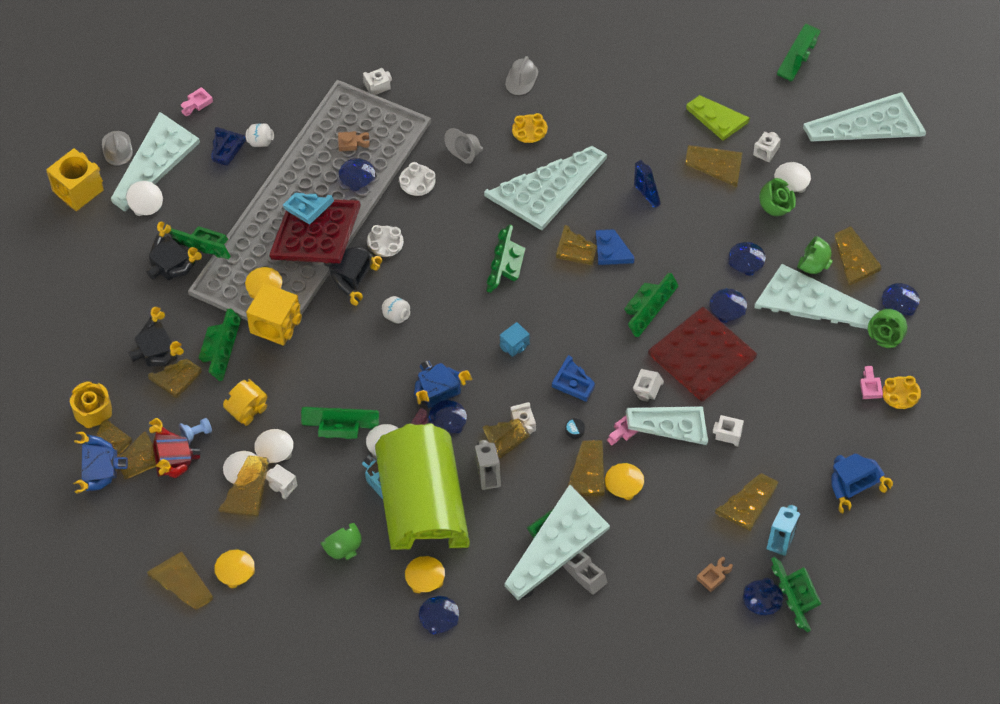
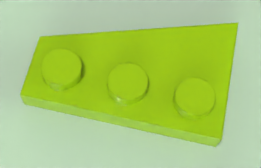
[686,95,750,141]

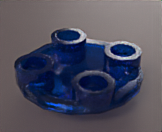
[339,158,375,191]
[728,242,766,276]
[882,283,920,315]
[709,288,747,323]
[428,400,467,434]
[743,578,783,616]
[419,596,459,634]

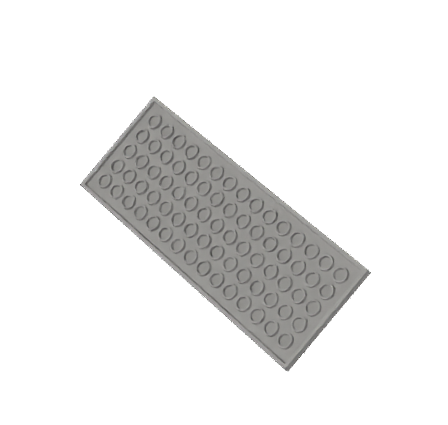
[188,80,431,321]

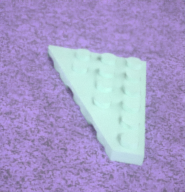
[484,146,607,230]

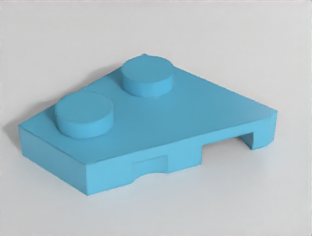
[283,193,334,225]

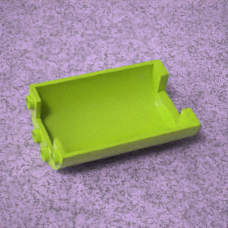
[375,423,470,550]

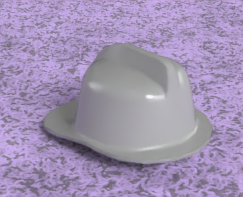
[505,56,538,95]
[444,128,483,163]
[102,131,133,166]

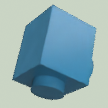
[499,322,530,357]

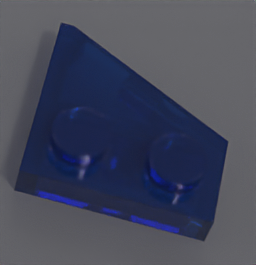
[211,127,246,166]
[634,160,661,208]

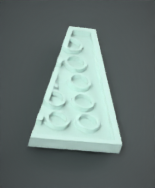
[803,92,926,141]
[111,112,200,211]
[754,264,879,329]
[505,485,610,600]

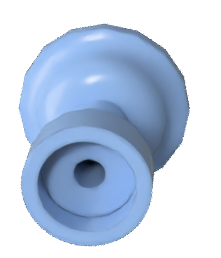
[179,418,212,445]

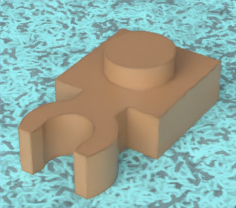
[338,131,370,151]
[697,557,733,592]

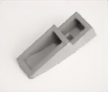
[563,551,608,595]

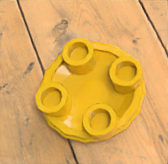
[512,113,548,143]
[245,267,283,298]
[882,376,921,409]
[605,463,644,500]
[215,549,255,588]
[405,556,445,593]

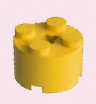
[223,379,267,426]
[70,382,112,428]

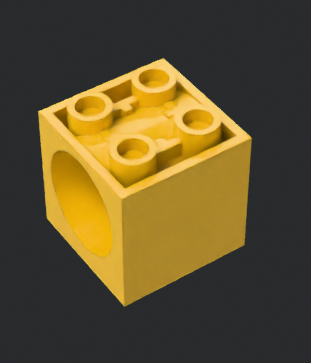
[46,148,104,211]
[246,283,302,346]

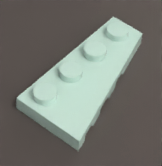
[626,407,708,445]

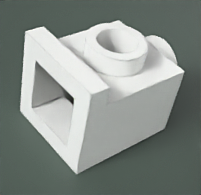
[363,68,392,95]
[753,131,781,162]
[633,369,664,402]
[510,402,536,436]
[713,415,744,447]
[265,464,298,499]

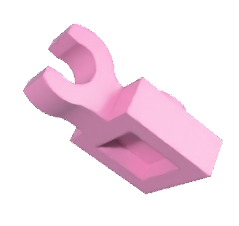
[181,87,213,116]
[860,366,883,399]
[607,416,639,446]

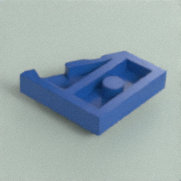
[596,229,634,265]
[552,355,595,402]

